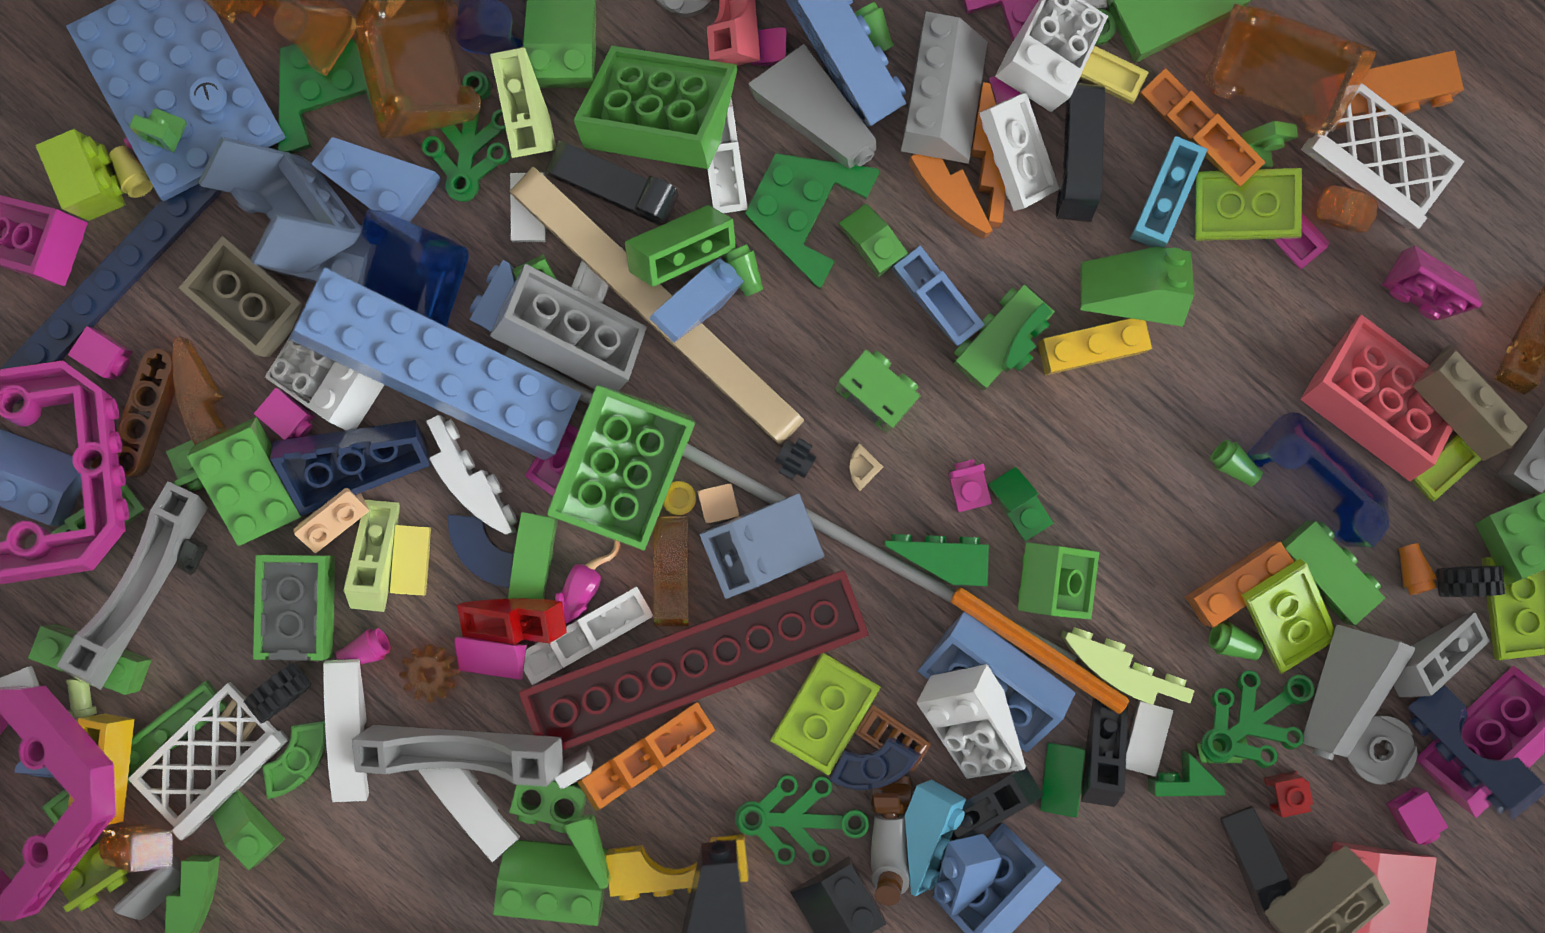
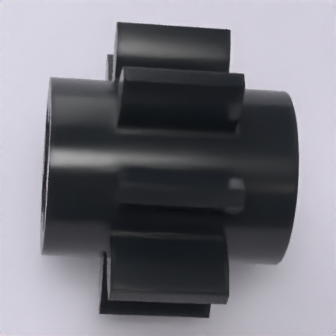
[775,438,817,481]

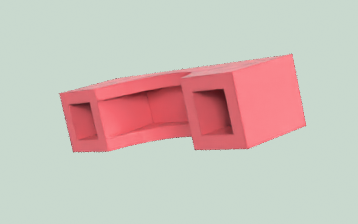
[707,0,760,66]

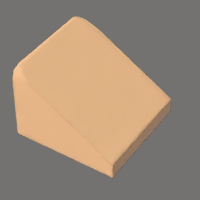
[698,483,739,524]

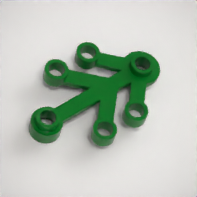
[422,71,510,202]
[1201,670,1314,768]
[735,774,869,866]

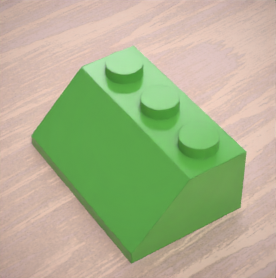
[493,839,608,926]

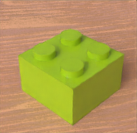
[35,129,126,221]

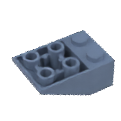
[700,493,825,599]

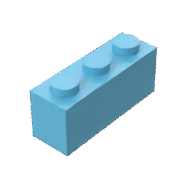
[1130,136,1207,247]

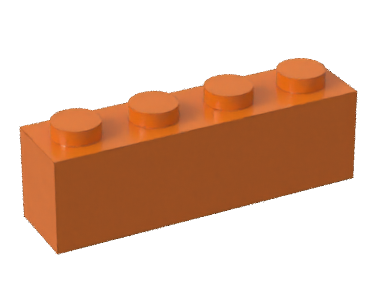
[1311,50,1464,129]

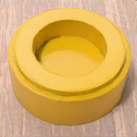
[663,481,697,515]

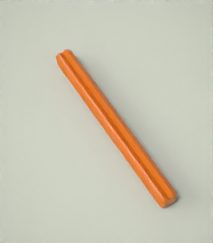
[950,587,1129,714]

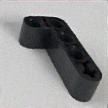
[1056,83,1105,222]
[545,141,679,226]

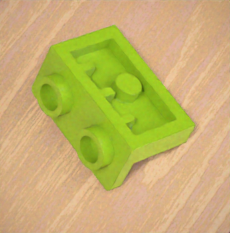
[59,834,136,913]

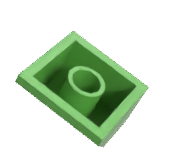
[1018,542,1099,619]

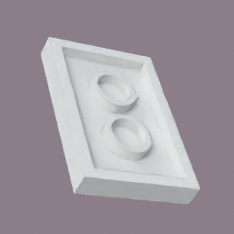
[979,93,1059,211]

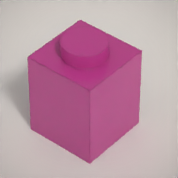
[68,326,133,380]
[254,388,316,440]
[1386,787,1449,845]

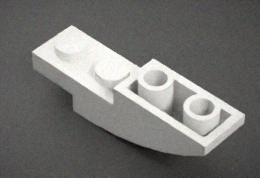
[426,415,518,535]

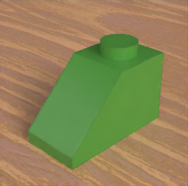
[839,204,908,278]
[212,790,285,870]

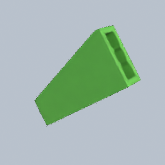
[1107,0,1251,63]

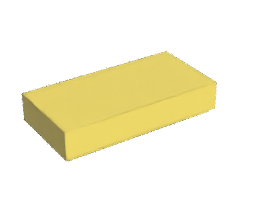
[1079,46,1149,105]
[390,525,431,596]

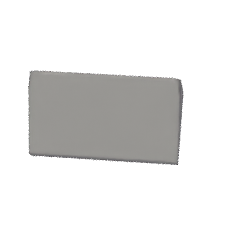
[113,857,181,920]

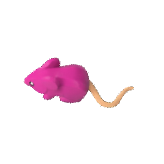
[555,539,620,625]

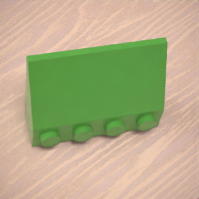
[574,46,737,169]
[547,384,695,551]

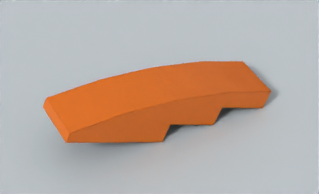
[1139,68,1266,187]
[970,82,1005,229]
[577,702,716,811]

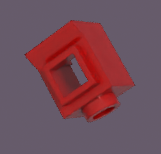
[1264,771,1314,818]

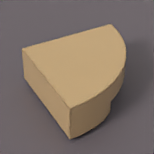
[849,443,883,491]

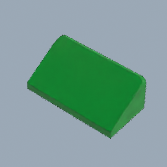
[1040,742,1085,818]

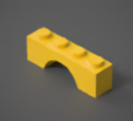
[606,834,749,901]

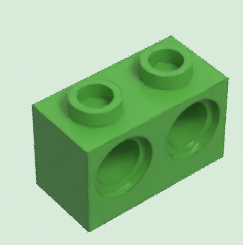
[509,779,587,833]

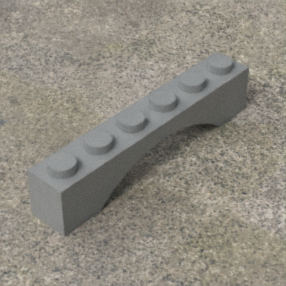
[57,482,208,690]
[352,725,564,786]

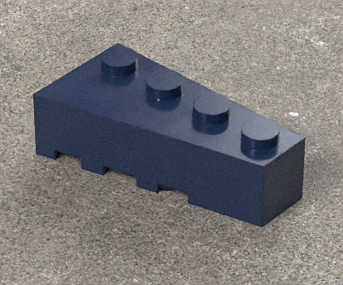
[270,420,430,516]

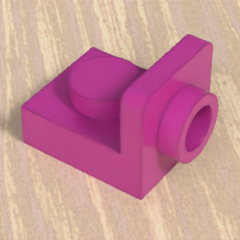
[948,459,992,512]

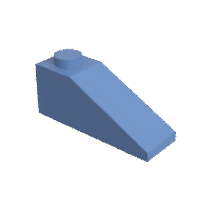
[649,258,744,343]

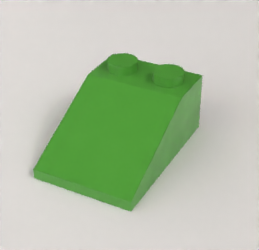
[523,0,596,88]
[1080,246,1194,327]

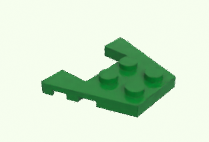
[278,28,408,154]
[745,153,881,290]

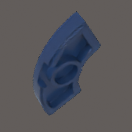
[448,515,514,588]
[830,737,921,790]

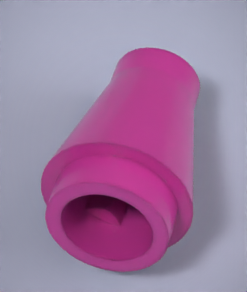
[336,628,391,665]

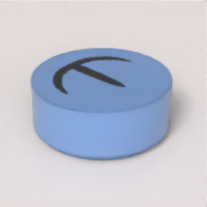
[189,77,227,114]

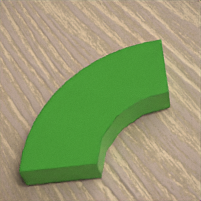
[262,720,327,799]

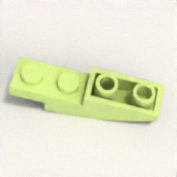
[1060,627,1195,705]

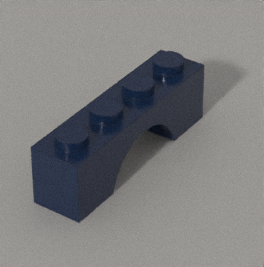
[1408,685,1545,820]

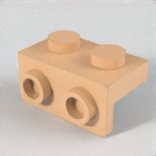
[293,488,369,554]

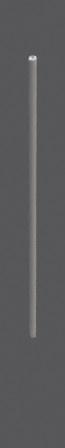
[505,347,1077,662]

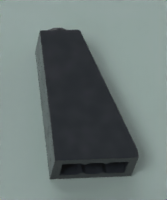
[682,840,748,933]

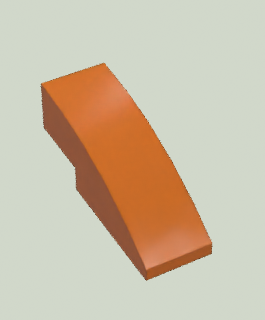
[908,154,993,239]

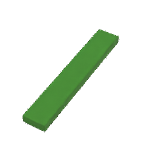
[42,680,228,825]

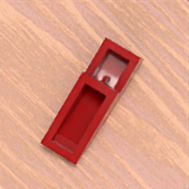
[457,598,567,645]

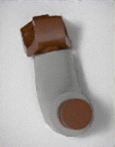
[871,776,912,906]

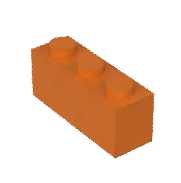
[1185,541,1294,627]

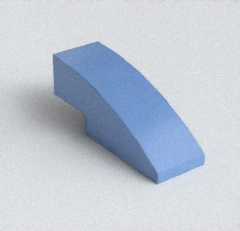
[891,245,985,346]

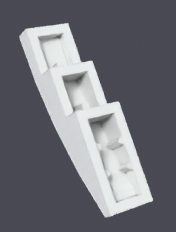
[708,99,747,213]
[524,587,653,685]
[323,659,369,802]
[418,768,520,862]

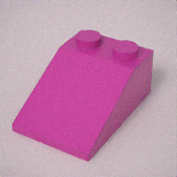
[0,195,88,286]

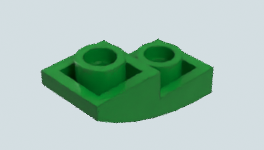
[1002,302,1053,372]

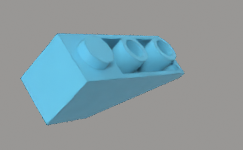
[905,779,966,897]

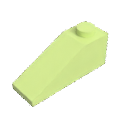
[490,48,556,158]
[344,499,400,612]

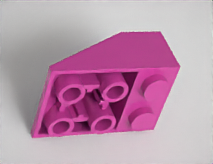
[1382,246,1482,321]

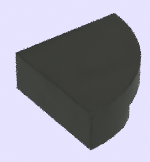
[178,540,208,575]

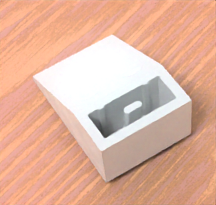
[995,0,1108,112]
[265,337,384,430]
[917,664,1025,779]

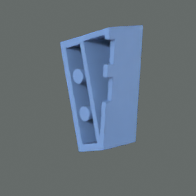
[312,137,442,233]

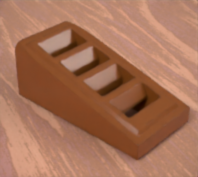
[854,704,931,772]

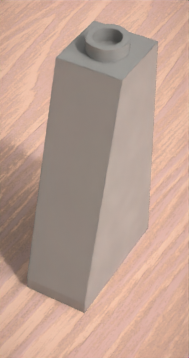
[748,44,876,169]
[1302,624,1415,760]

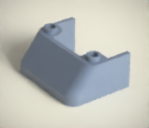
[198,136,362,274]

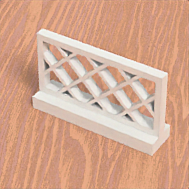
[1301,80,1465,229]
[128,682,290,841]

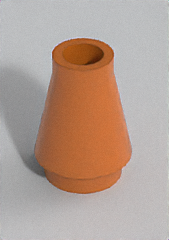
[1398,543,1438,596]

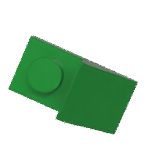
[987,466,1054,542]
[1148,750,1225,796]

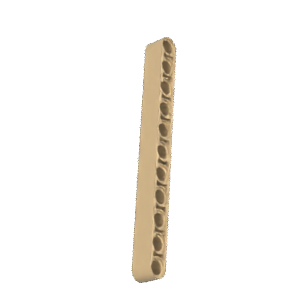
[509,167,804,446]

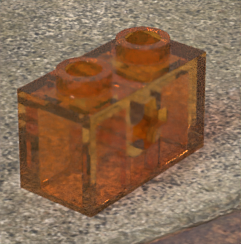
[99,824,173,872]

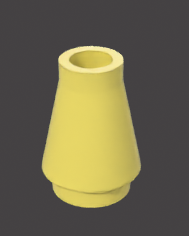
[109,146,153,198]

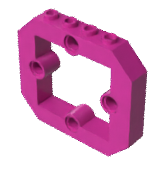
[0,361,129,584]
[0,686,116,921]

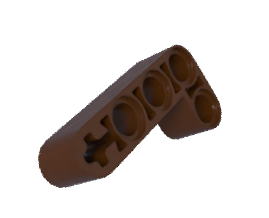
[75,348,183,478]

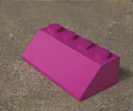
[1416,665,1545,818]

